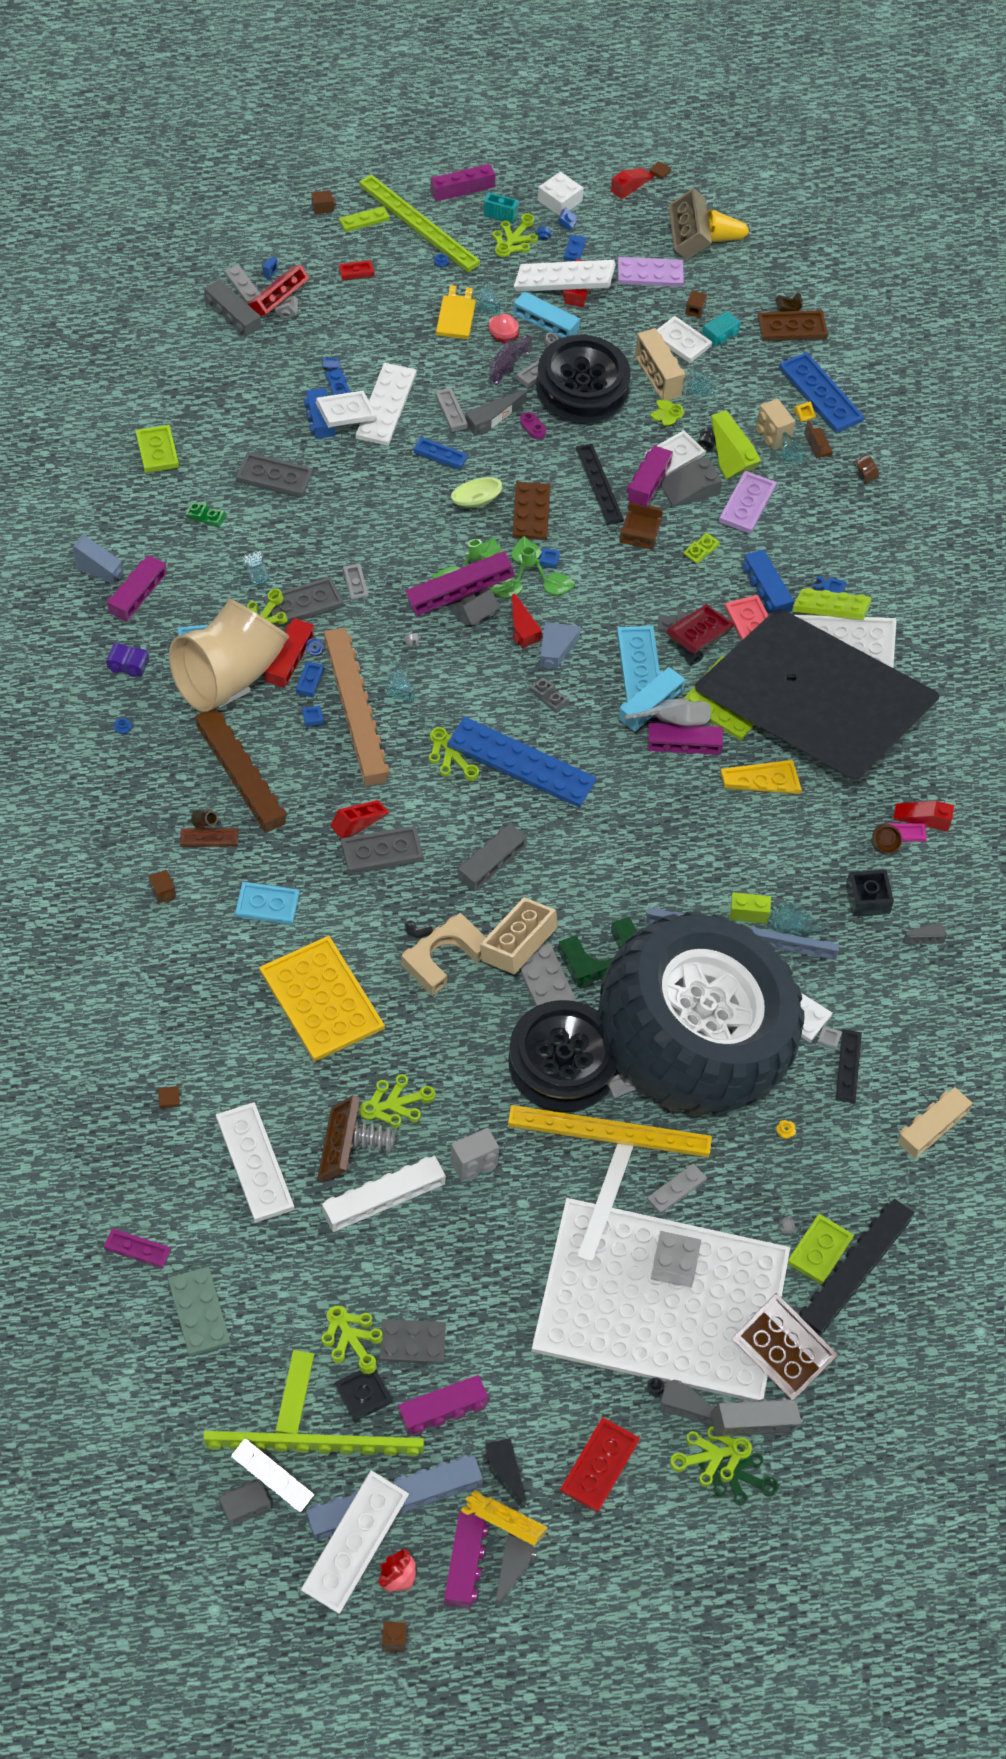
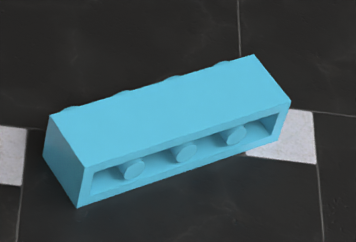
[513,291,580,338]
[619,667,685,732]

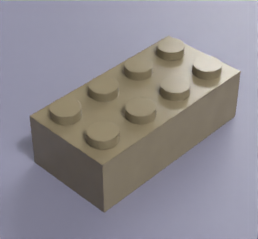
[668,188,712,259]

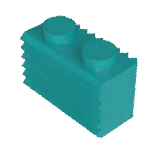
[483,192,519,224]
[702,311,741,346]

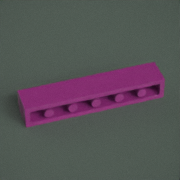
[405,551,515,616]

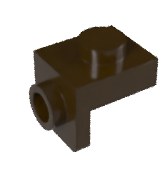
[775,293,804,312]

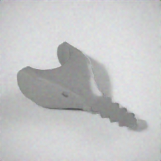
[623,698,711,726]

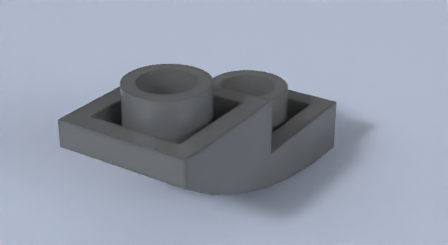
[530,677,569,714]

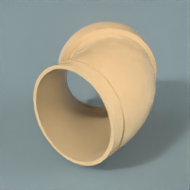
[169,598,290,712]

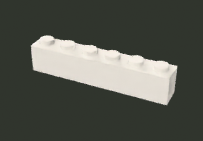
[322,1156,446,1232]

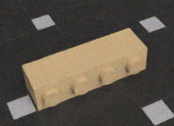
[898,1087,973,1159]

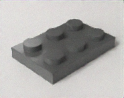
[380,1319,446,1365]

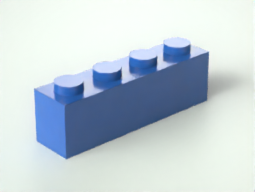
[742,549,794,613]

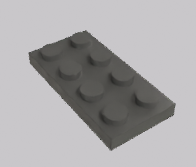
[236,452,313,498]
[263,577,344,627]
[341,826,424,874]

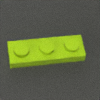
[339,206,390,232]

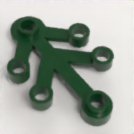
[698,1446,779,1506]

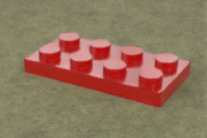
[560,1417,640,1513]

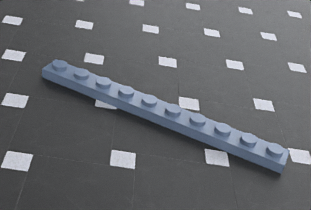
[646,907,840,960]

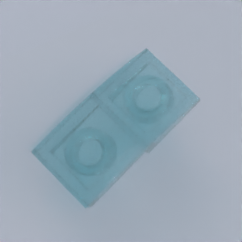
[243,551,270,585]

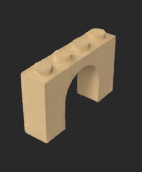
[401,913,486,996]

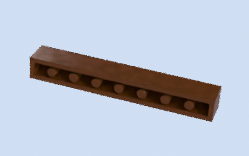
[195,708,287,833]

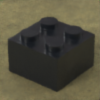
[846,869,894,917]

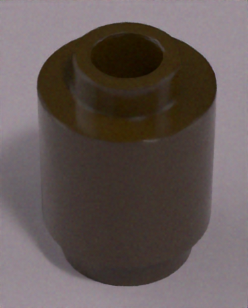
[191,809,218,828]

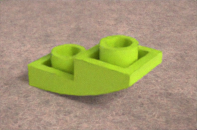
[683,532,720,564]

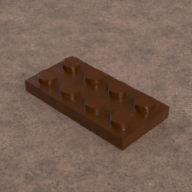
[757,310,828,341]
[512,481,550,540]
[317,1095,360,1182]

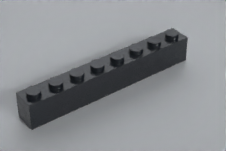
[798,1198,915,1337]

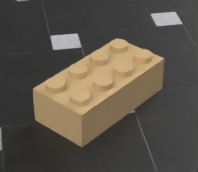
[635,328,685,401]
[480,897,558,974]

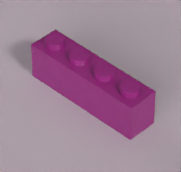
[430,164,496,202]
[626,445,673,507]
[107,555,167,622]
[647,723,723,755]
[398,1375,489,1435]
[444,1512,489,1609]

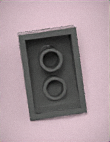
[660,457,722,507]

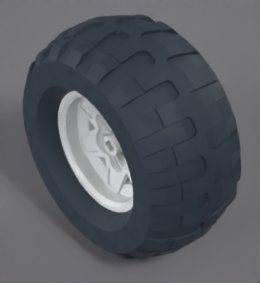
[598,911,805,1116]

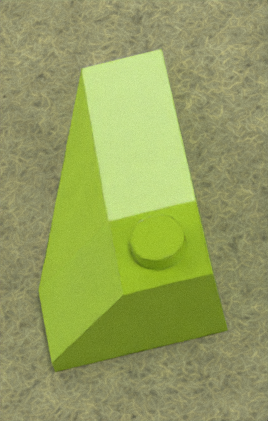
[711,410,761,480]

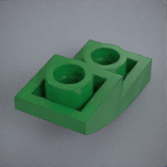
[185,502,226,527]

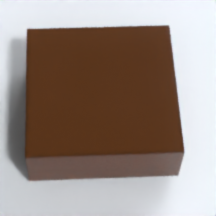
[649,161,671,180]
[158,1086,180,1109]

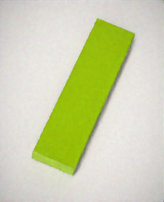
[276,1350,314,1434]

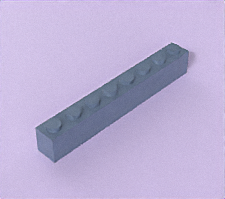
[306,1455,483,1542]

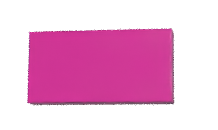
[888,823,927,842]

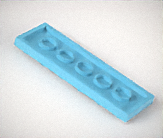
[617,626,660,717]

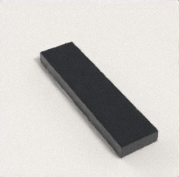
[835,1029,862,1104]

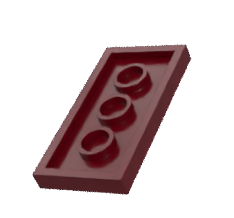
[666,604,734,654]

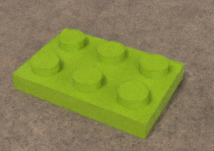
[135,425,179,473]
[787,1214,854,1285]

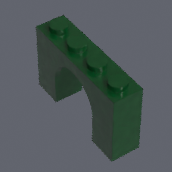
[558,917,637,988]

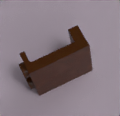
[619,502,663,550]

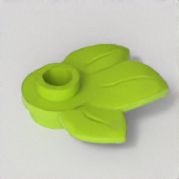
[650,400,684,426]

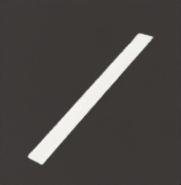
[577,1144,633,1262]

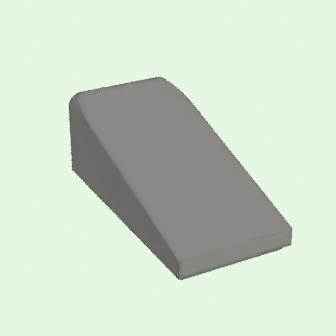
[342,564,369,600]

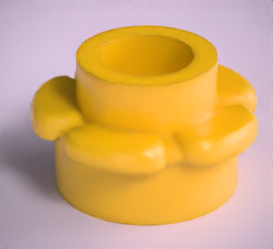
[776,1120,796,1139]

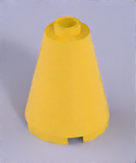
[707,210,748,242]

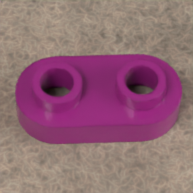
[520,412,546,440]

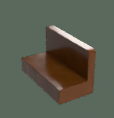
[804,421,833,459]

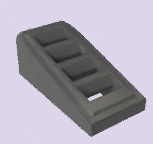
[903,923,947,944]

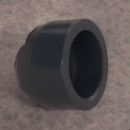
[647,1378,664,1397]

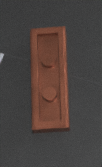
[180,828,238,847]

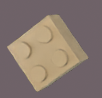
[756,399,795,450]

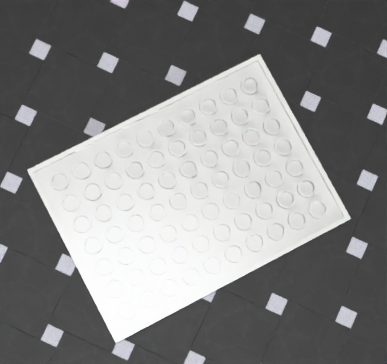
[531,1198,790,1402]

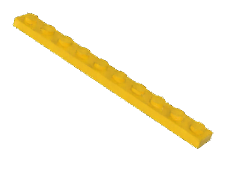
[508,1105,712,1157]

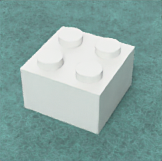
[538,172,584,215]

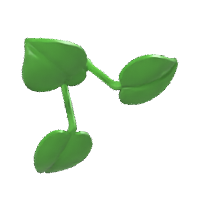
[493,536,575,598]
[432,537,514,592]

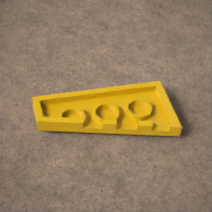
[720,760,802,794]

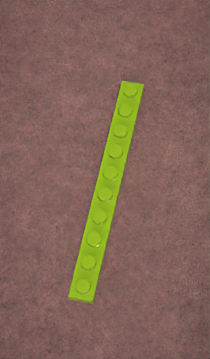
[359,174,480,272]
[203,1431,424,1457]

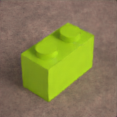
[729,892,771,924]

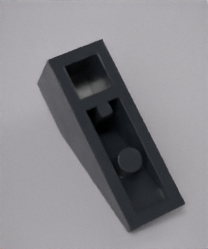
[481,1438,526,1508]

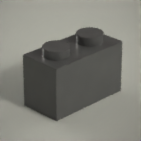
[219,1480,271,1528]

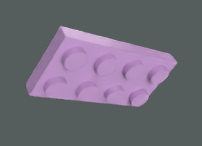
[618,257,684,287]
[719,471,777,534]

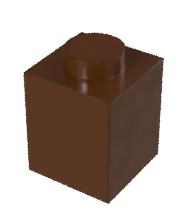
[311,190,336,215]
[685,290,707,319]
[148,870,176,903]
[382,1621,406,1653]

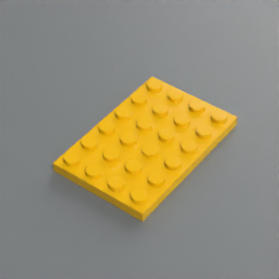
[259,936,385,1062]

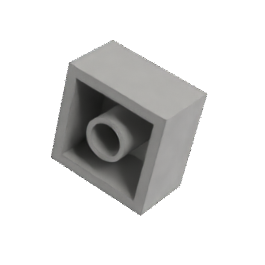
[450,1128,499,1182]
[651,1231,702,1288]

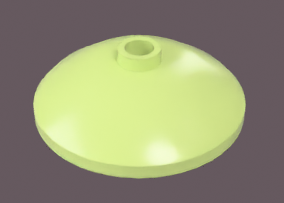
[451,477,502,508]

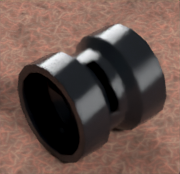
[697,427,715,452]
[679,646,704,666]

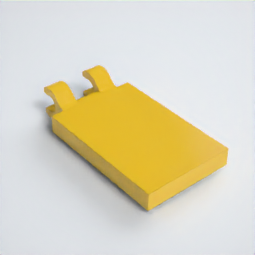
[436,285,476,339]
[461,1491,548,1546]

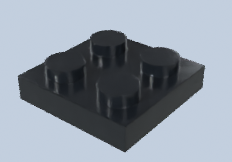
[334,1370,392,1422]

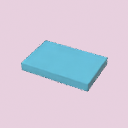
[235,882,300,925]

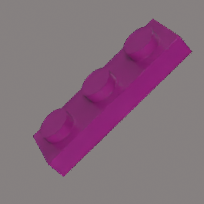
[104,1228,171,1269]

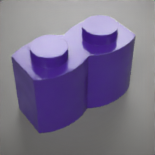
[106,643,149,677]

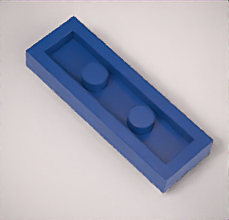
[414,437,468,470]

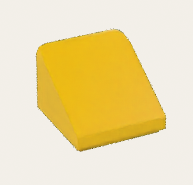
[792,401,816,422]

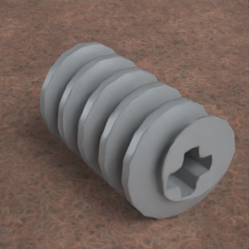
[353,1121,397,1153]

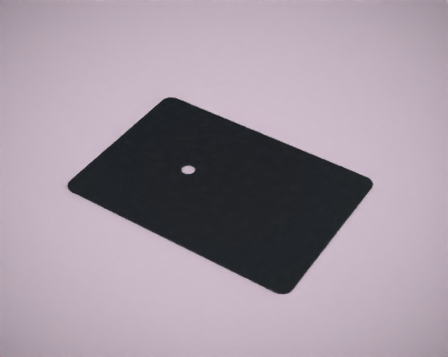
[695,609,939,779]

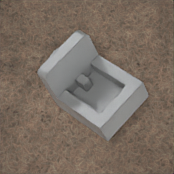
[275,295,298,319]

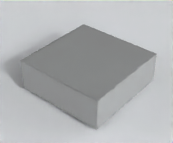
[817,1025,842,1050]

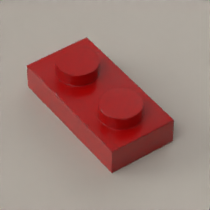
[339,260,374,280]

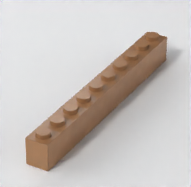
[324,628,390,786]

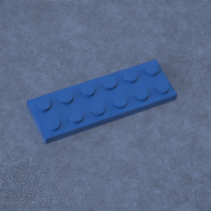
[779,352,864,433]

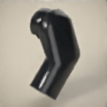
[404,920,433,938]

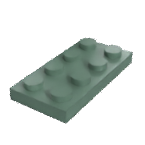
[168,1267,231,1356]

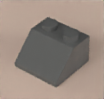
[446,589,500,626]

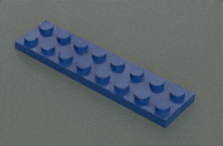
[447,716,597,808]

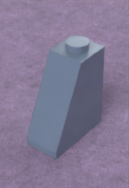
[73,534,123,584]
[539,622,581,669]

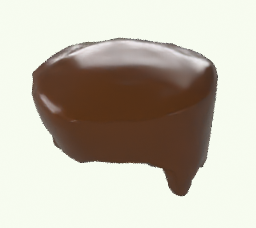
[853,454,879,483]
[871,824,902,854]

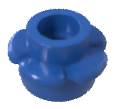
[535,226,551,240]
[434,253,450,268]
[306,638,324,655]
[114,718,132,734]

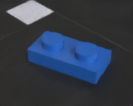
[563,234,586,262]
[296,661,324,698]

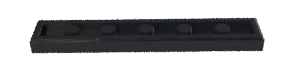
[576,443,624,526]

